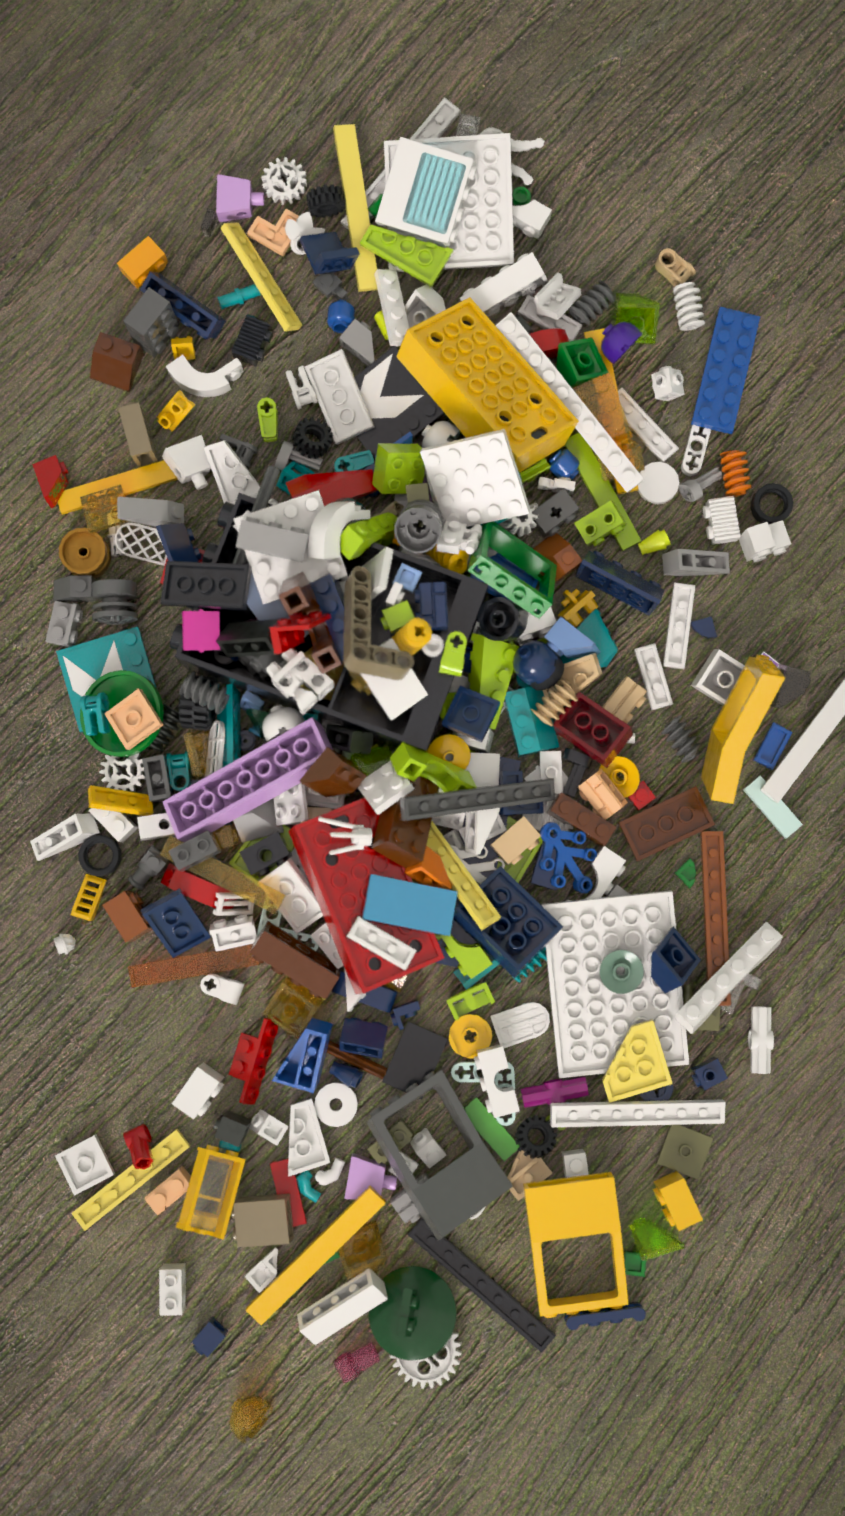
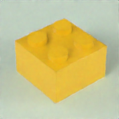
[652,1171,703,1231]

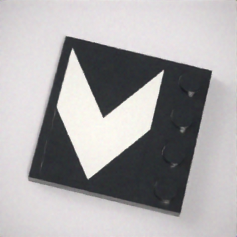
[355,346,445,461]

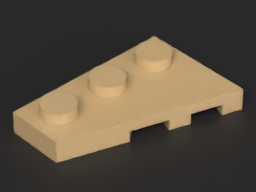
[543,653,603,701]

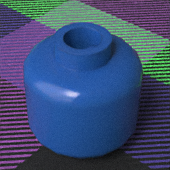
[327,300,355,333]
[548,449,580,480]

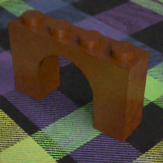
[278,571,342,674]

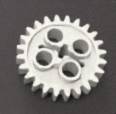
[390,1333,462,1389]

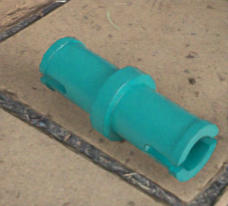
[217,283,261,310]

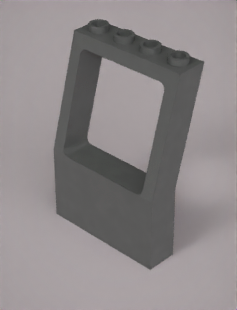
[367,1070,513,1241]

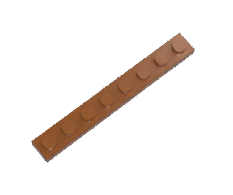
[700,831,731,1006]

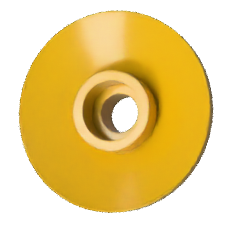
[427,734,470,769]
[599,756,640,798]

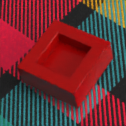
[628,781,656,810]

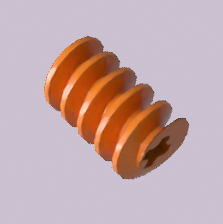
[720,450,752,497]

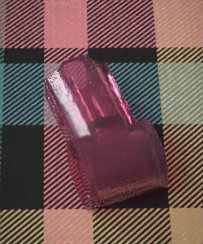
[333,1342,381,1383]

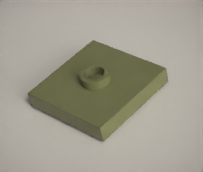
[656,1125,713,1180]

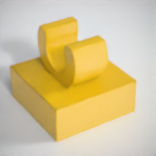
[171,336,196,360]

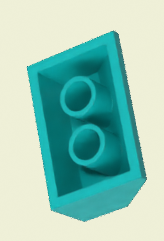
[504,687,560,758]

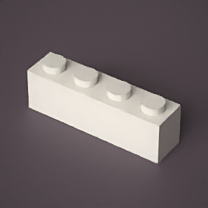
[297,1268,388,1345]

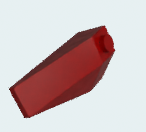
[286,469,378,507]

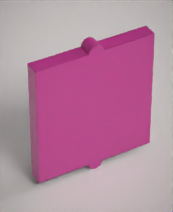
[182,609,220,653]

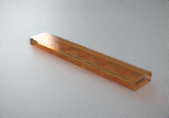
[128,944,260,988]

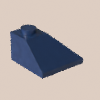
[651,926,701,993]

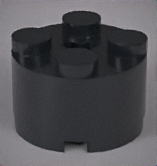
[477,597,528,641]

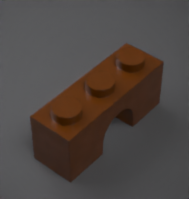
[546,792,616,847]

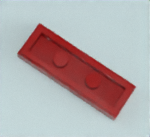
[270,1158,307,1227]

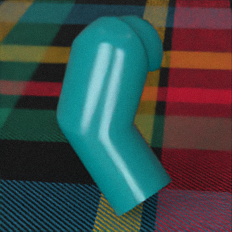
[297,1171,321,1203]

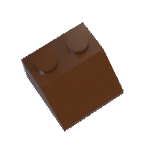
[90,332,144,392]
[299,746,366,797]

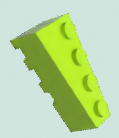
[468,633,519,730]

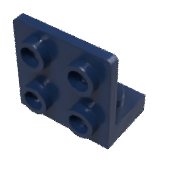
[300,232,360,274]

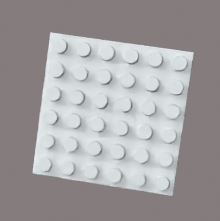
[384,133,514,272]

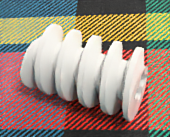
[673,282,705,331]

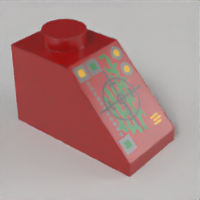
[32,455,69,508]

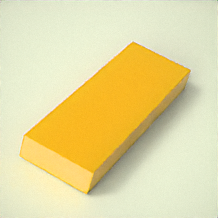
[88,785,154,816]

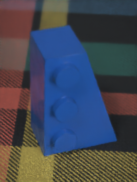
[272,1018,333,1093]

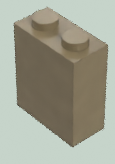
[118,402,159,468]
[231,1193,294,1247]

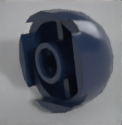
[513,641,557,685]

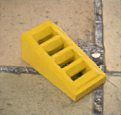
[70,874,107,921]

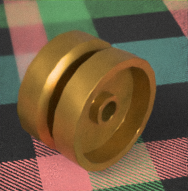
[59,528,111,578]

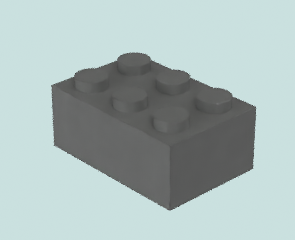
[123,287,180,358]

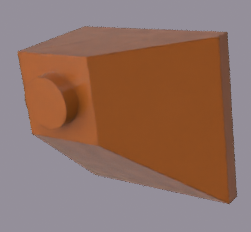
[533,533,583,584]

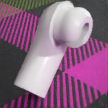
[315,1158,345,1185]

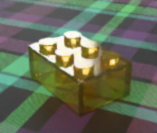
[572,373,633,453]

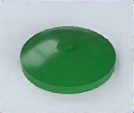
[80,670,164,757]

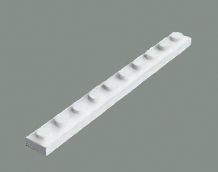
[495,312,644,493]

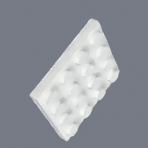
[420,429,530,527]
[233,490,348,604]

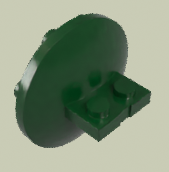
[369,1266,457,1361]

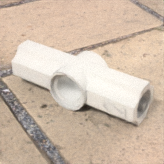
[748,1006,774,1074]

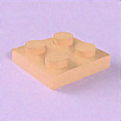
[105,689,164,750]

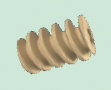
[530,679,578,726]

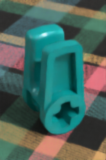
[334,450,374,472]
[80,692,110,736]

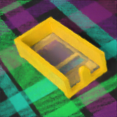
[176,1145,246,1240]

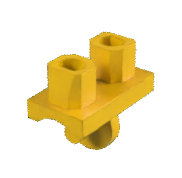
[157,390,195,432]
[558,589,598,627]

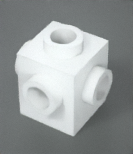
[651,366,685,401]

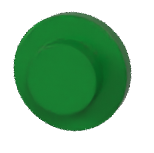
[512,187,531,206]

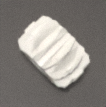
[503,507,538,537]

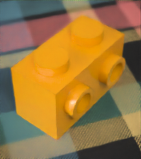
[117,236,168,289]

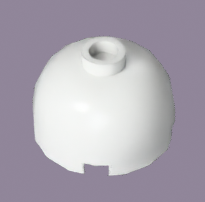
[421,421,460,448]
[262,705,305,742]

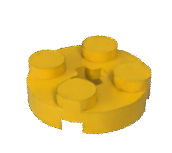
[449,1014,492,1059]

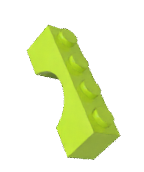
[340,512,398,560]
[390,742,477,792]
[434,933,493,979]

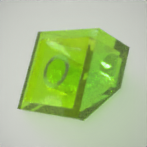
[614,293,660,344]
[629,1218,685,1261]

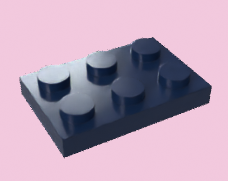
[141,888,211,958]

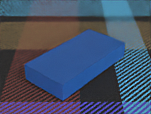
[753,722,792,770]

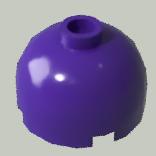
[601,322,642,364]

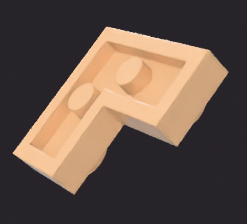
[247,209,299,256]

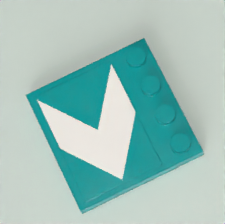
[56,626,158,733]

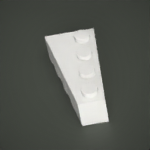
[460,252,549,318]

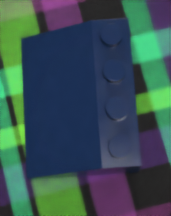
[575,551,664,616]
[453,866,563,978]

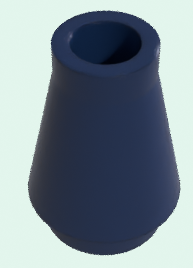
[329,1061,363,1089]

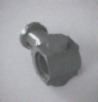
[128,845,169,890]

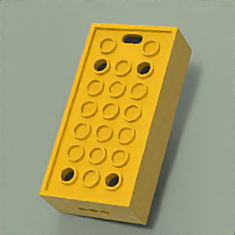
[396,297,579,473]

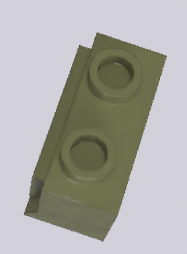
[367,1117,415,1164]

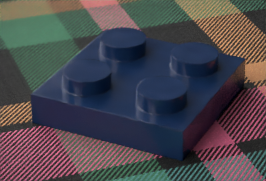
[442,685,500,742]

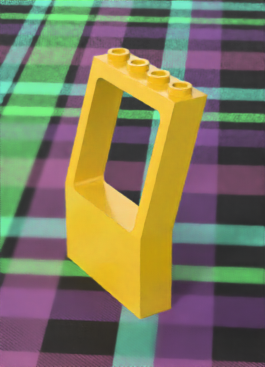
[701,654,785,804]
[523,1172,628,1318]

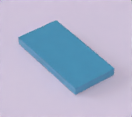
[362,874,458,936]

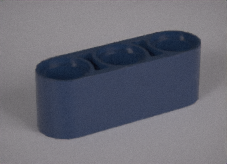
[332,971,398,1013]

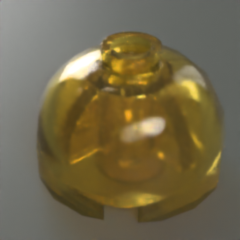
[229,1395,273,1444]

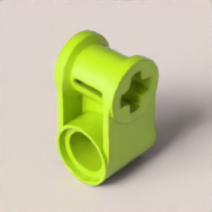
[439,631,467,677]

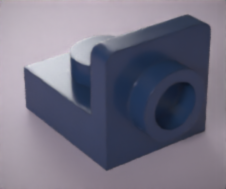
[390,999,420,1030]

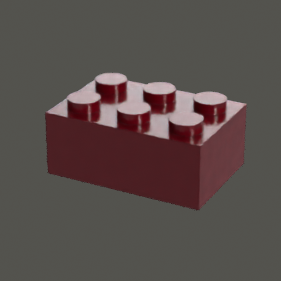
[553,692,633,768]

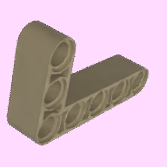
[343,566,414,680]

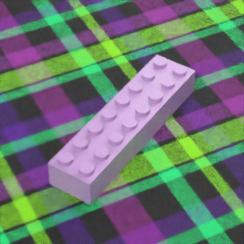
[163,717,332,842]

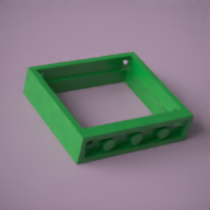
[468,521,557,619]

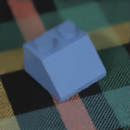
[544,617,601,659]

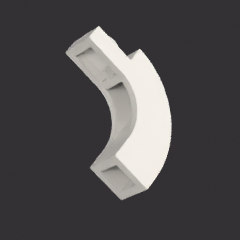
[166,355,244,397]
[308,501,370,559]

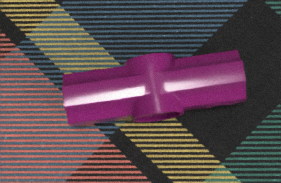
[520,1076,589,1108]

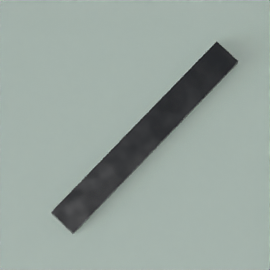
[408,1217,556,1353]

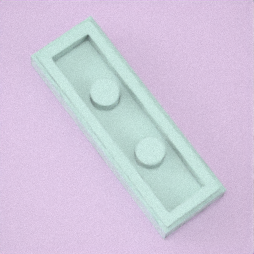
[743,776,803,839]

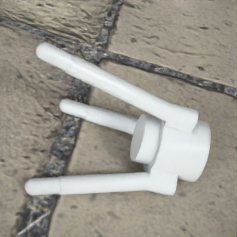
[318,817,372,855]

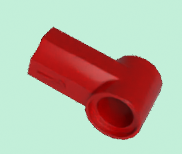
[123,1124,153,1170]

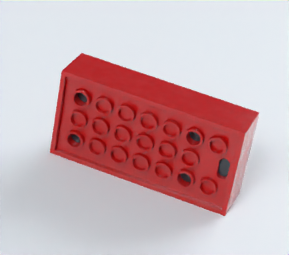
[288,798,444,994]

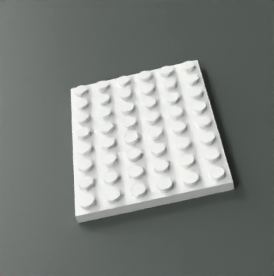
[541,890,689,1078]

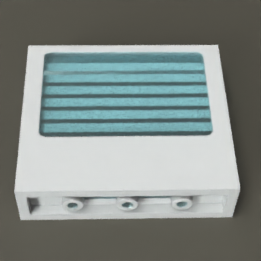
[375,137,477,248]

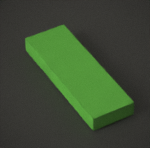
[464,1097,520,1162]

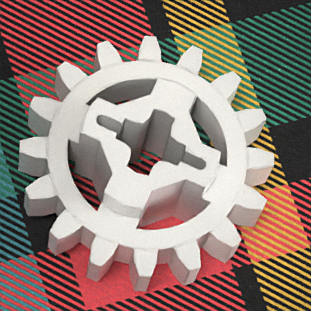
[262,157,307,205]
[99,753,146,792]

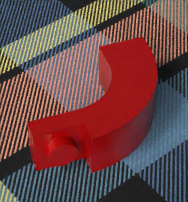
[529,328,569,358]
[160,863,237,909]

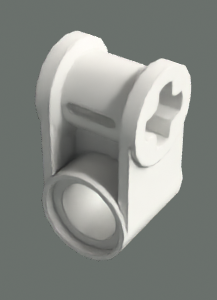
[200,973,244,1005]

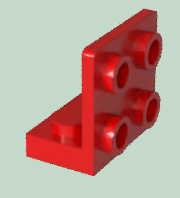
[269,611,331,654]

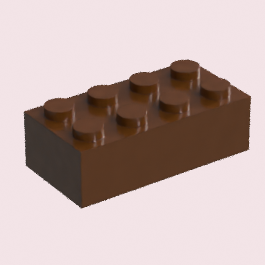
[372,776,439,868]
[250,921,341,999]

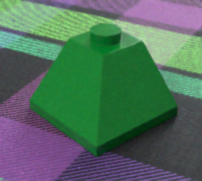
[556,337,609,391]

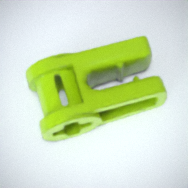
[257,398,278,442]

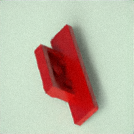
[229,1018,280,1105]

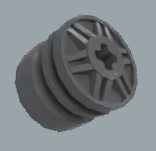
[395,500,444,553]
[92,579,138,625]

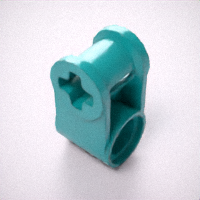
[167,751,192,792]

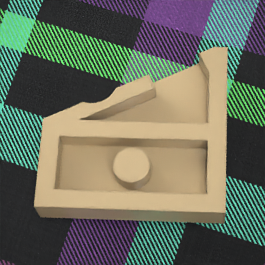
[507,1150,553,1201]

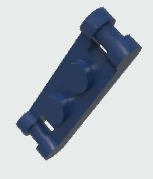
[564,1302,646,1330]

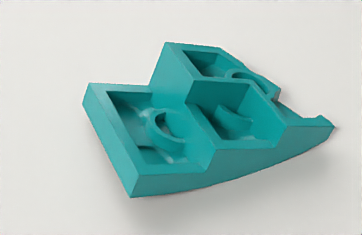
[560,609,618,667]

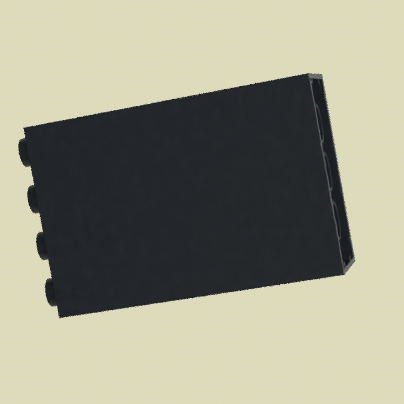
[170,493,488,752]

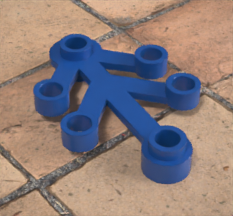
[540,822,597,893]

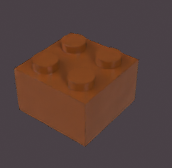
[102,891,152,943]

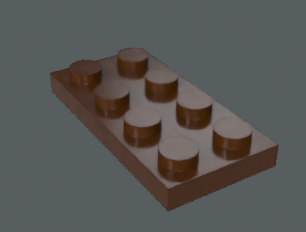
[618,786,715,862]

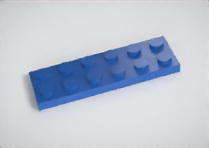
[691,307,760,434]

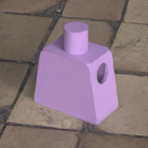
[216,175,264,222]
[345,1153,397,1199]

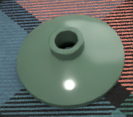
[599,950,644,994]

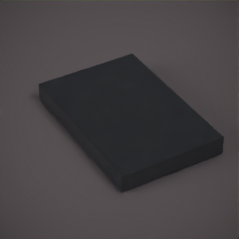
[382,1021,448,1100]

